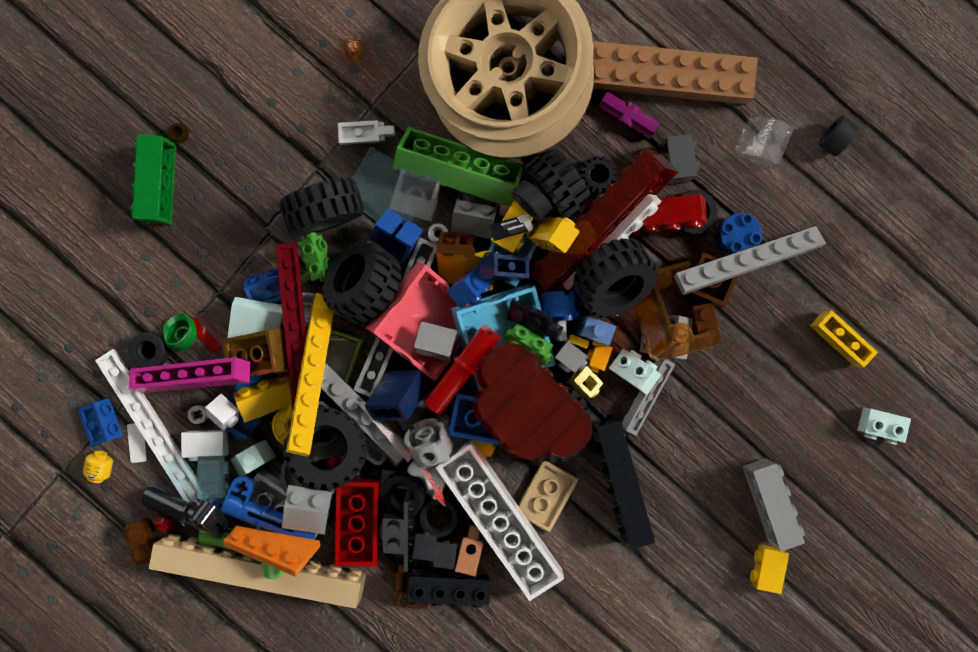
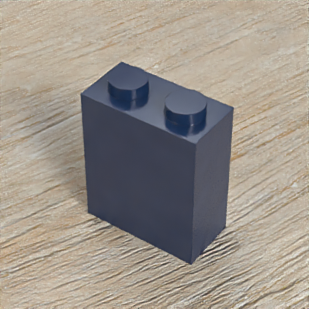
[365,370,429,421]

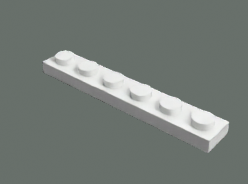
[562,194,662,291]

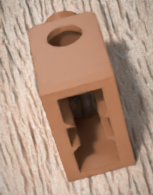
[455,526,483,576]

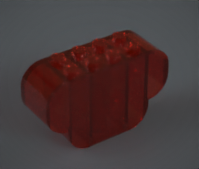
[473,343,592,460]

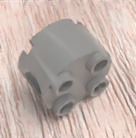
[404,418,453,469]

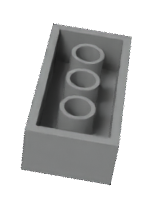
[742,458,805,552]

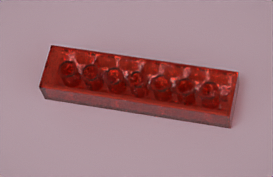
[530,149,678,291]

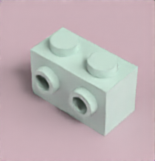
[609,348,661,395]
[857,407,911,445]

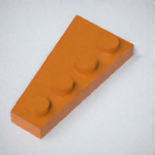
[223,526,320,577]

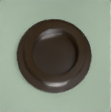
[168,123,189,144]

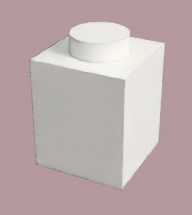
[205,394,239,431]

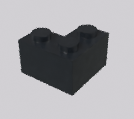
[412,532,457,574]

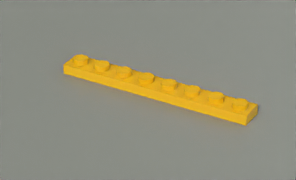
[286,293,334,457]

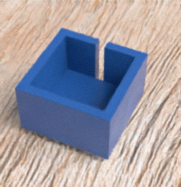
[370,208,423,269]

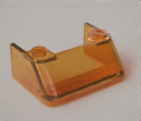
[634,261,716,361]

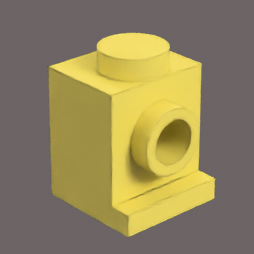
[566,366,603,399]

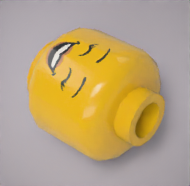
[82,451,113,483]

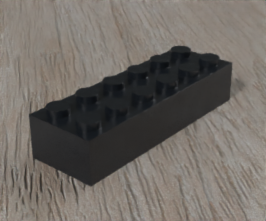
[590,417,655,550]

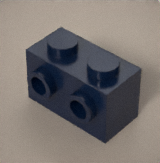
[479,252,530,282]

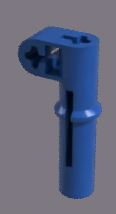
[221,475,316,540]

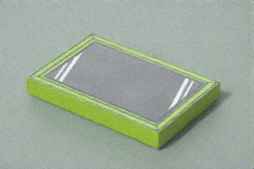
[321,329,363,391]

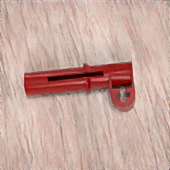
[424,324,501,414]

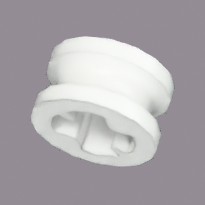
[188,405,208,424]

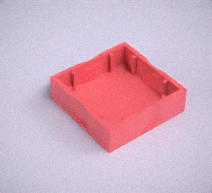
[366,262,461,381]

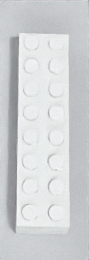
[435,439,564,601]

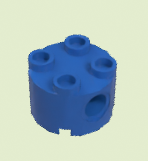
[715,213,762,255]
[538,290,581,321]

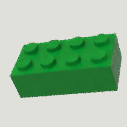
[130,135,176,225]

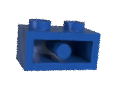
[447,264,493,308]

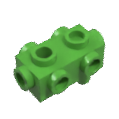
[298,232,334,283]
[504,323,553,367]

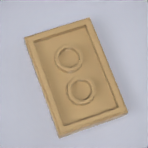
[518,461,579,533]

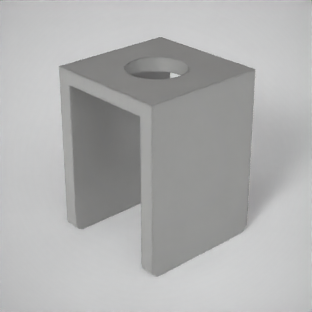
[414,322,458,362]

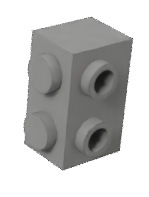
[553,341,588,373]

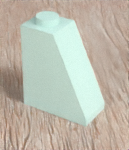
[227,297,283,338]
[230,440,276,477]

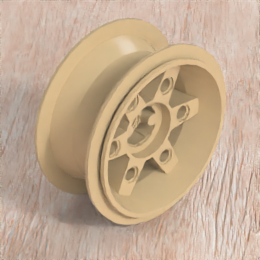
[418,0,594,158]

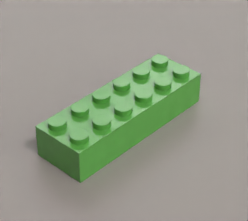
[393,127,524,207]

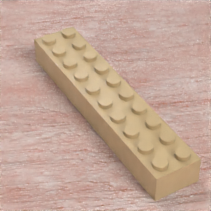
[149,533,366,609]

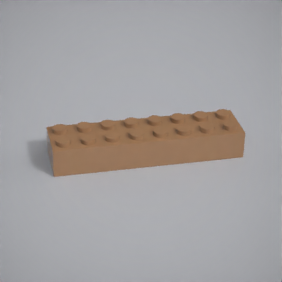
[593,41,758,105]

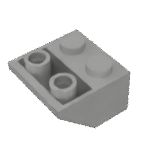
[451,191,498,239]

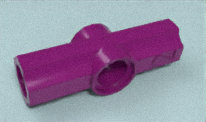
[598,92,659,140]

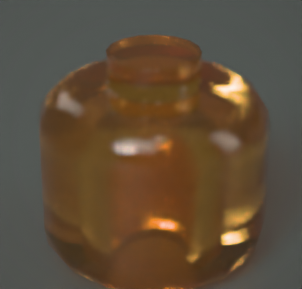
[344,38,365,61]

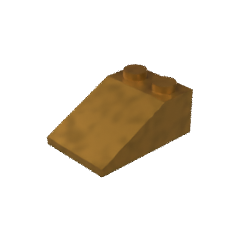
[221,328,288,376]

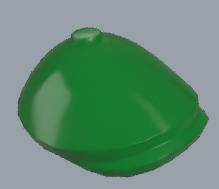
[163,313,197,352]

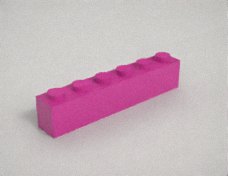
[129,357,250,393]

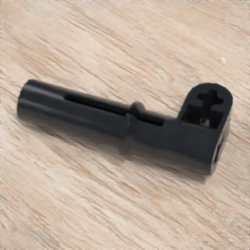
[141,487,228,538]

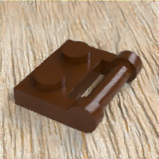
[437,232,477,259]

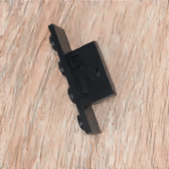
[383,490,415,572]

